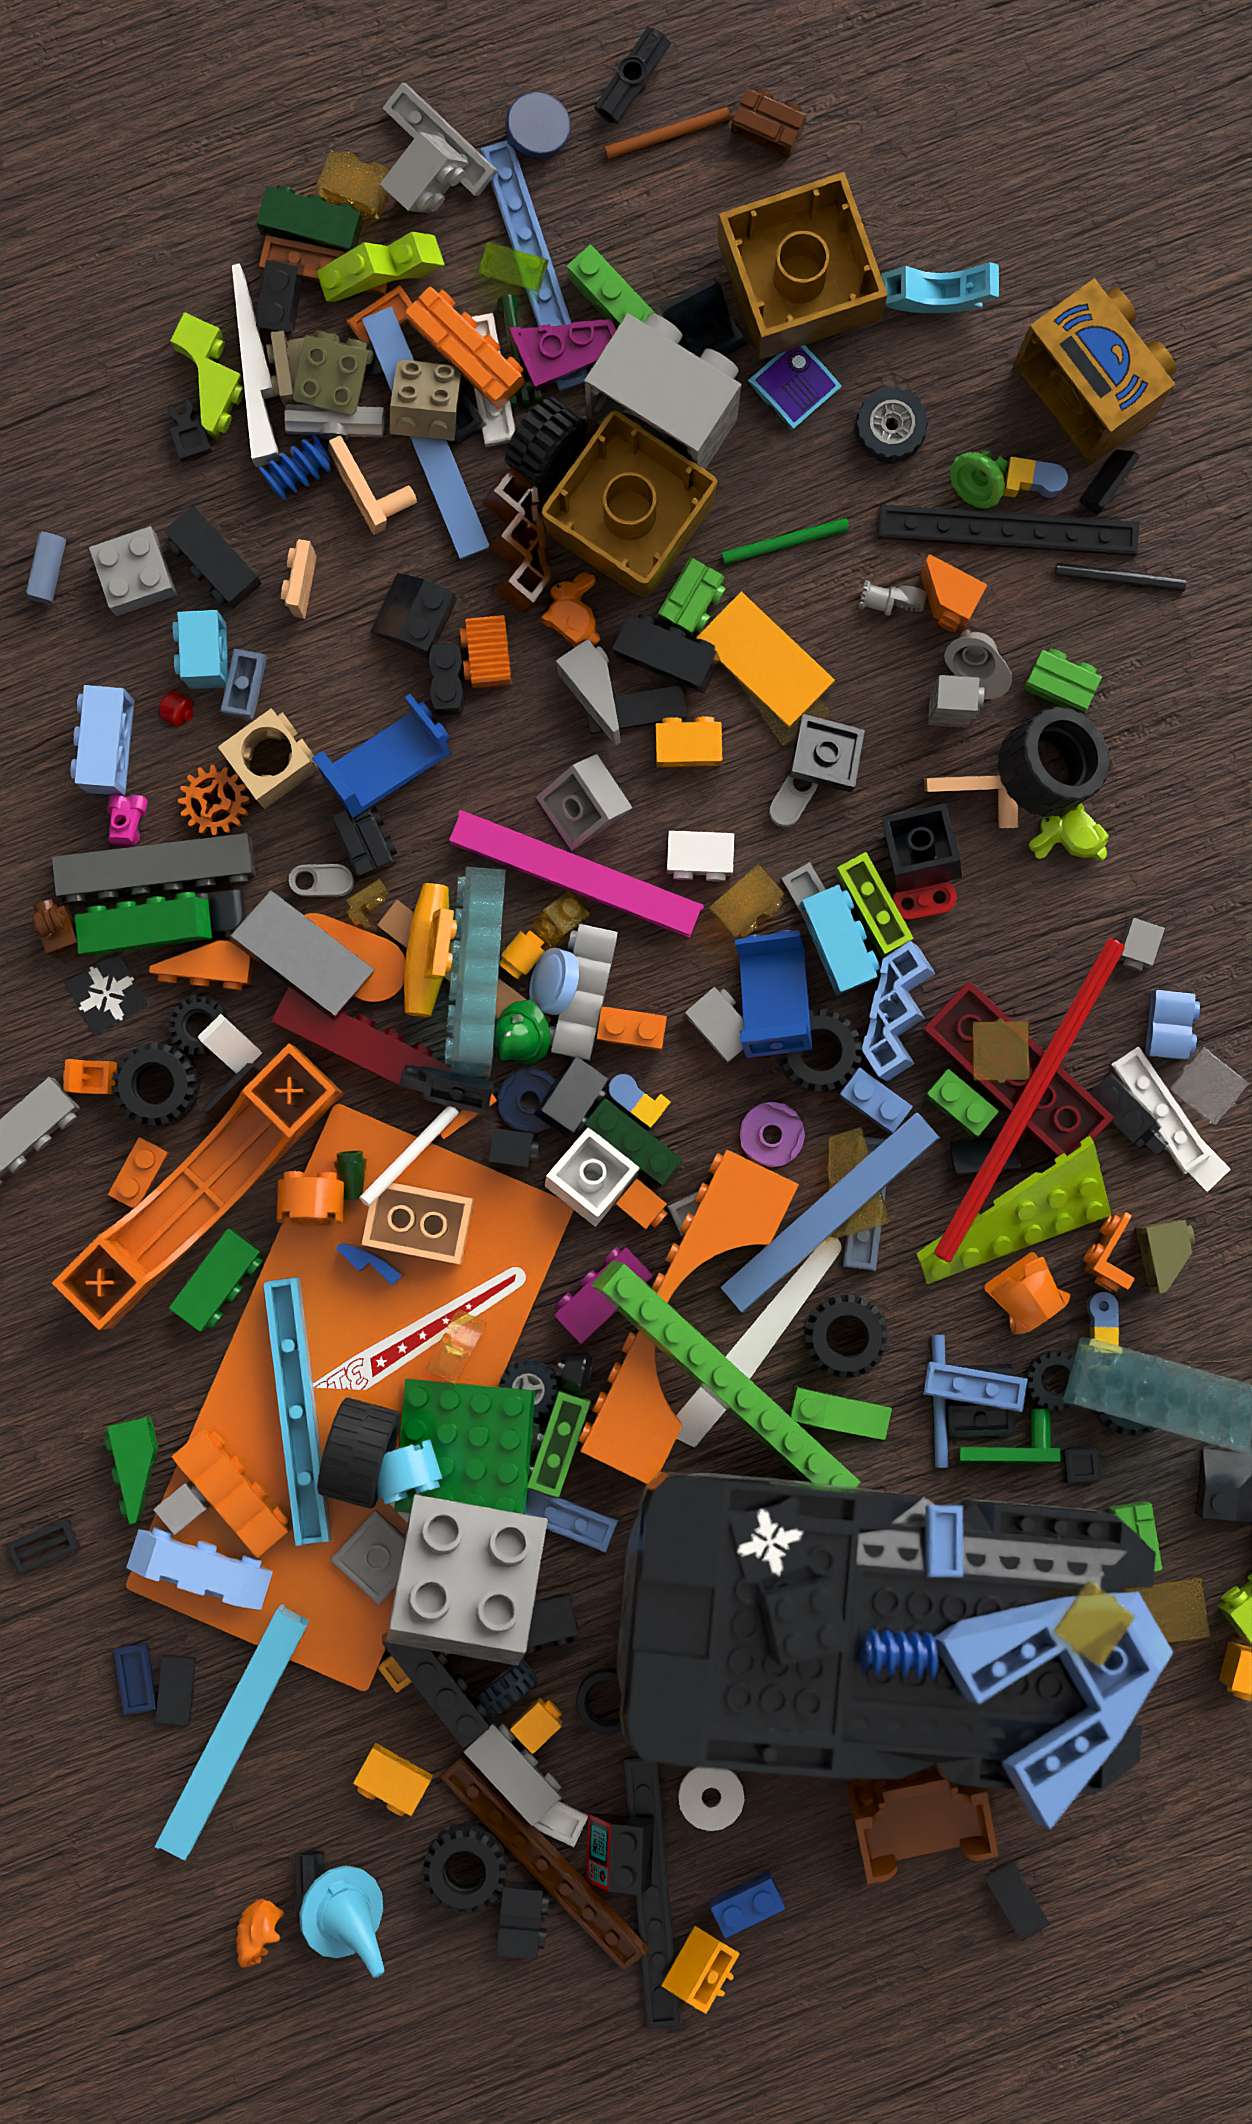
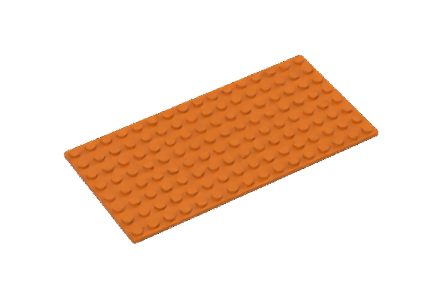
[126,1104,574,1691]

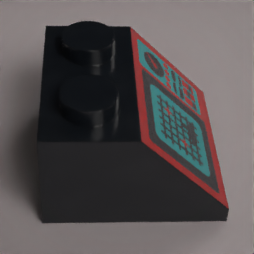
[586,1812,654,1896]

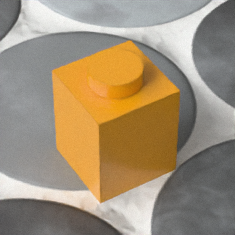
[510,1697,562,1754]

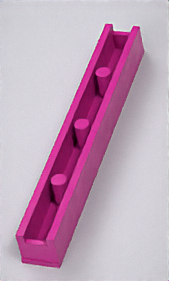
[449,810,704,938]

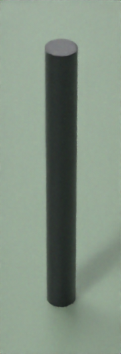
[1055,563,1186,592]

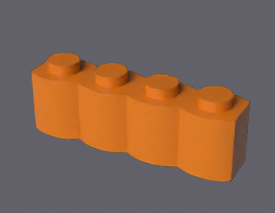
[171,1429,291,1558]

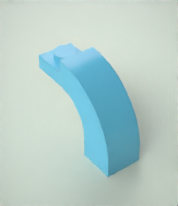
[882,262,999,313]

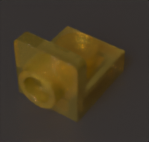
[346,879,389,930]

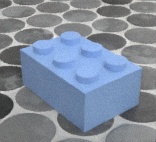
[71,685,135,796]

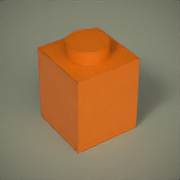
[616,1179,668,1229]

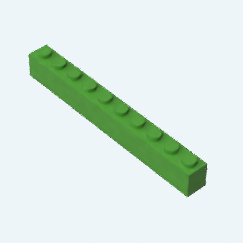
[591,1261,860,1488]

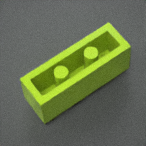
[835,852,914,957]

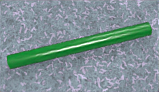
[721,518,850,565]

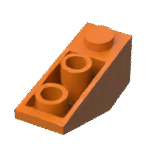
[149,940,254,991]

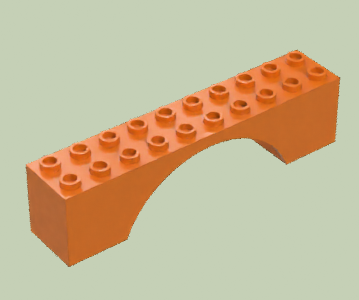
[52,1044,344,1330]
[578,1150,799,1484]

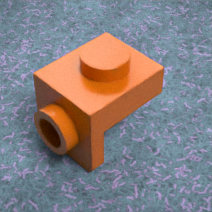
[63,1059,117,1095]

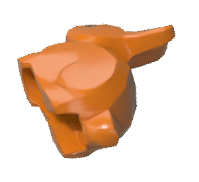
[540,571,600,648]

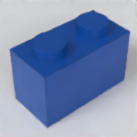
[710,1870,785,1938]

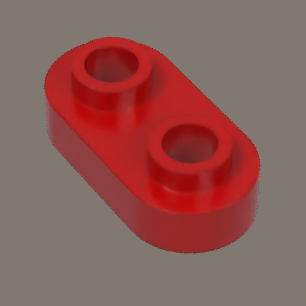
[892,882,957,921]

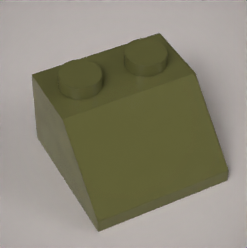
[1136,1220,1195,1293]

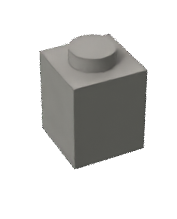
[1120,918,1165,971]
[153,1481,210,1535]

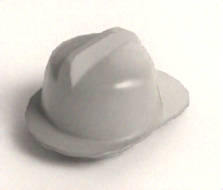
[944,630,1012,700]

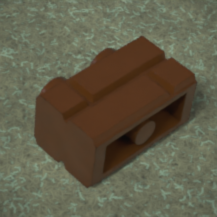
[731,88,806,158]

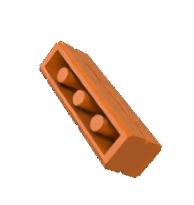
[404,287,525,410]

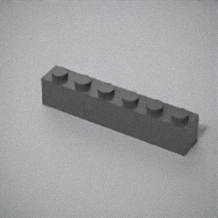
[52,833,256,904]

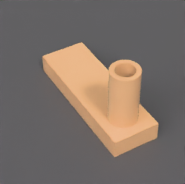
[328,435,417,535]
[924,775,1018,828]

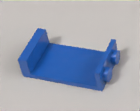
[312,694,451,818]
[734,930,812,1058]

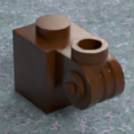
[32,899,78,957]

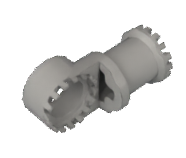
[858,580,927,616]

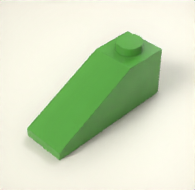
[789,1386,892,1440]

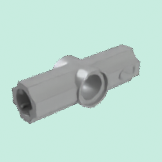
[285,404,385,440]

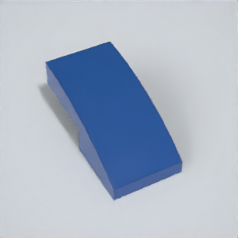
[336,1243,404,1285]

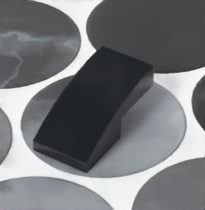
[985,1862,1050,1941]

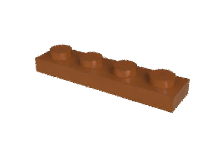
[259,235,389,296]

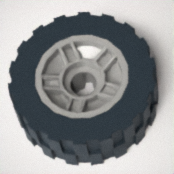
[855,387,928,464]

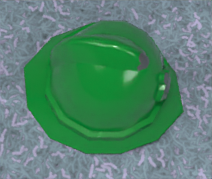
[493,1000,551,1064]

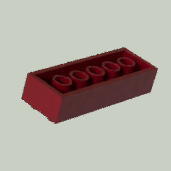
[921,981,1114,1159]

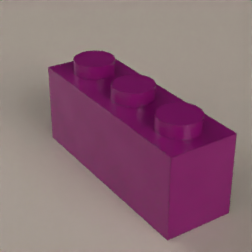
[554,1247,653,1344]

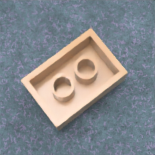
[361,1179,475,1264]

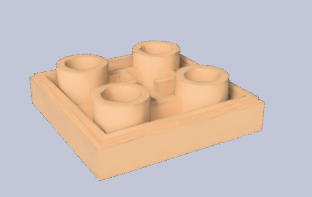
[281,539,317,619]

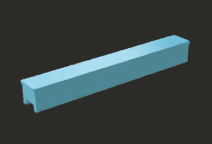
[264,1277,332,1546]
[155,1604,310,1861]

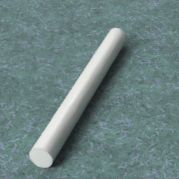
[359,1106,459,1207]

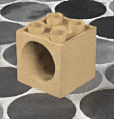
[218,708,317,809]

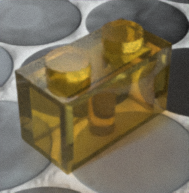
[316,150,390,219]
[708,864,785,939]

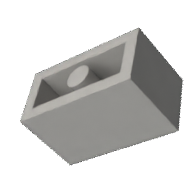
[684,987,744,1064]

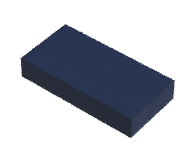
[113,1642,157,1715]

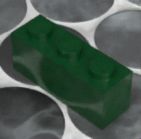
[256,186,363,252]
[585,1098,683,1186]

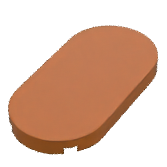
[304,913,406,1003]

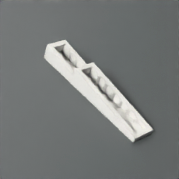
[232,263,280,467]

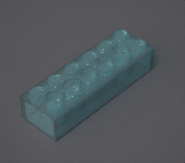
[444,867,506,1078]
[1063,1337,1252,1456]

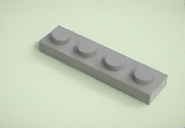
[383,83,498,196]

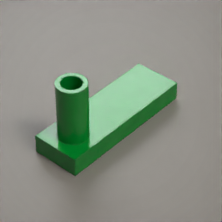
[957,1409,1060,1464]

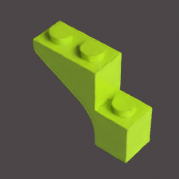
[316,232,445,302]
[170,312,245,440]

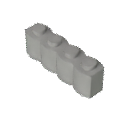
[550,924,618,1061]

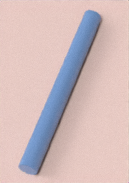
[931,1335,948,1468]

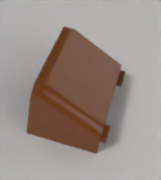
[847,1765,998,1884]

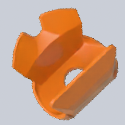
[984,1252,1071,1334]

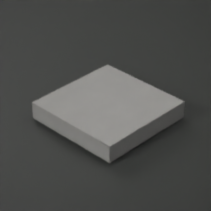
[330,1510,405,1605]

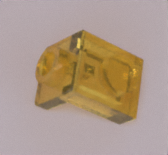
[532,890,590,947]

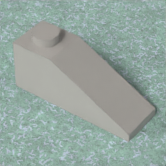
[556,639,620,746]

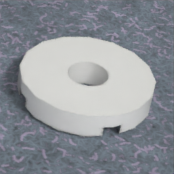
[678,1767,745,1831]

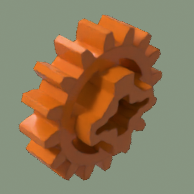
[178,765,251,837]

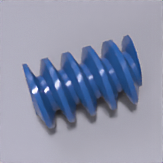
[258,433,331,500]
[860,1629,938,1680]

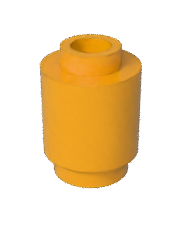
[498,930,545,979]

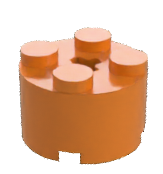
[276,1171,344,1226]

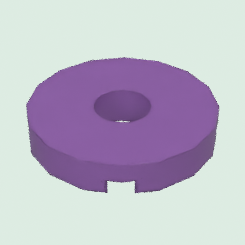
[739,1102,805,1168]

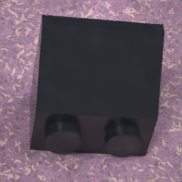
[371,573,457,658]

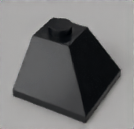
[1195,1448,1252,1522]

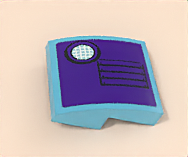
[747,345,841,430]

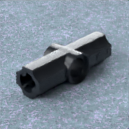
[594,27,671,125]

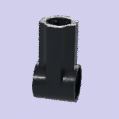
[295,1850,325,1919]

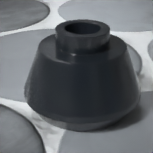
[555,1352,593,1397]

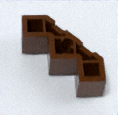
[481,467,551,612]

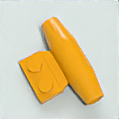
[404,883,457,1017]

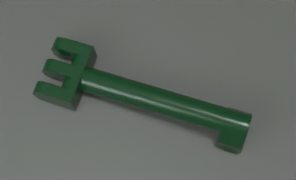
[497,295,543,409]

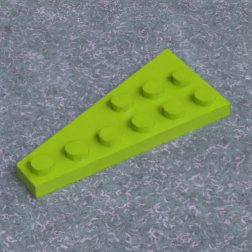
[916,1136,1111,1284]

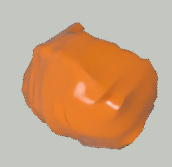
[236,1899,285,1968]

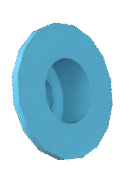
[299,1865,385,1978]

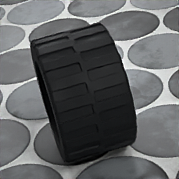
[997,706,1110,817]
[317,1397,401,1509]

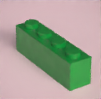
[75,892,212,956]

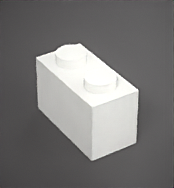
[667,831,734,882]

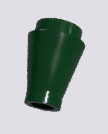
[334,1150,367,1200]

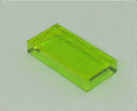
[478,242,549,292]

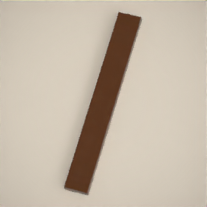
[440,1753,649,1971]

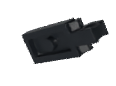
[400,1065,494,1115]
[1089,1072,1169,1155]

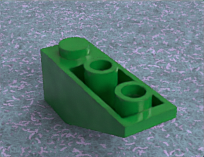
[104,1416,158,1524]

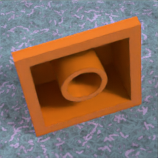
[920,554,987,632]

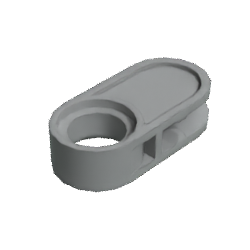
[769,775,818,827]
[289,864,354,897]

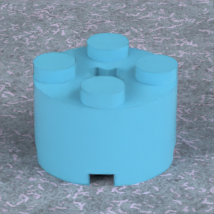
[376,1440,443,1504]

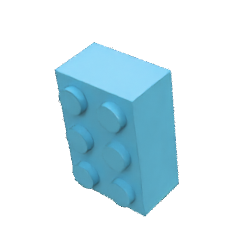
[799,885,880,996]

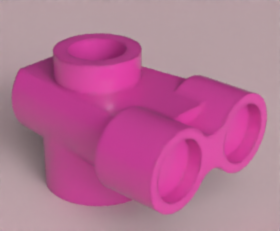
[107,794,148,848]

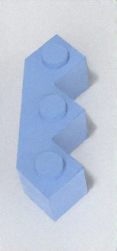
[862,941,935,1081]
[126,1527,273,1610]

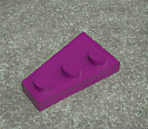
[509,319,616,390]

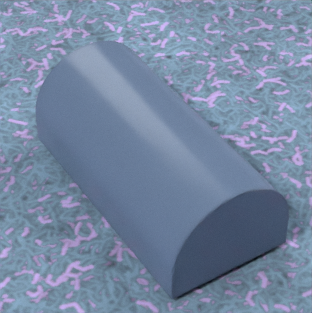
[26,531,66,604]
[220,648,267,721]

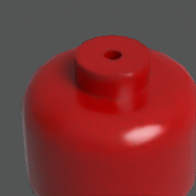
[159,691,194,727]

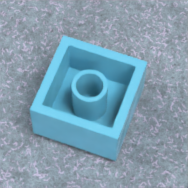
[173,610,228,689]

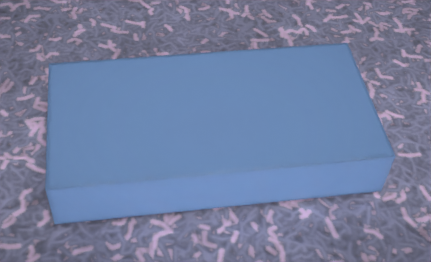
[925,1506,963,1577]

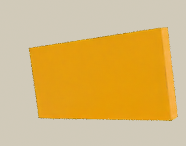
[696,592,835,729]

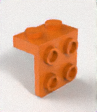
[1083,1212,1135,1292]

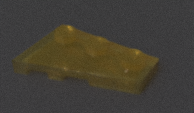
[826,1128,890,1242]

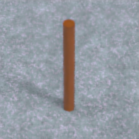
[605,107,730,159]

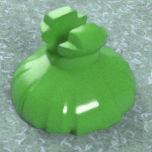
[949,451,1008,509]

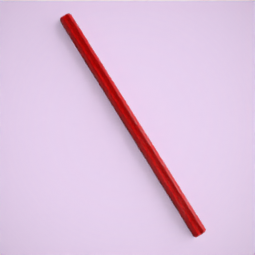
[934,938,1125,1262]

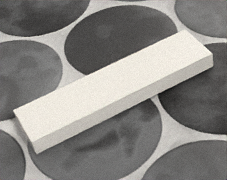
[472,313,515,447]
[1110,1047,1212,1174]

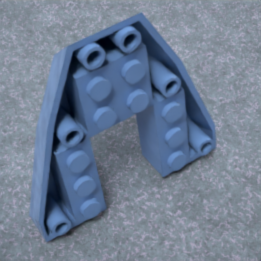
[934,1592,1173,1829]

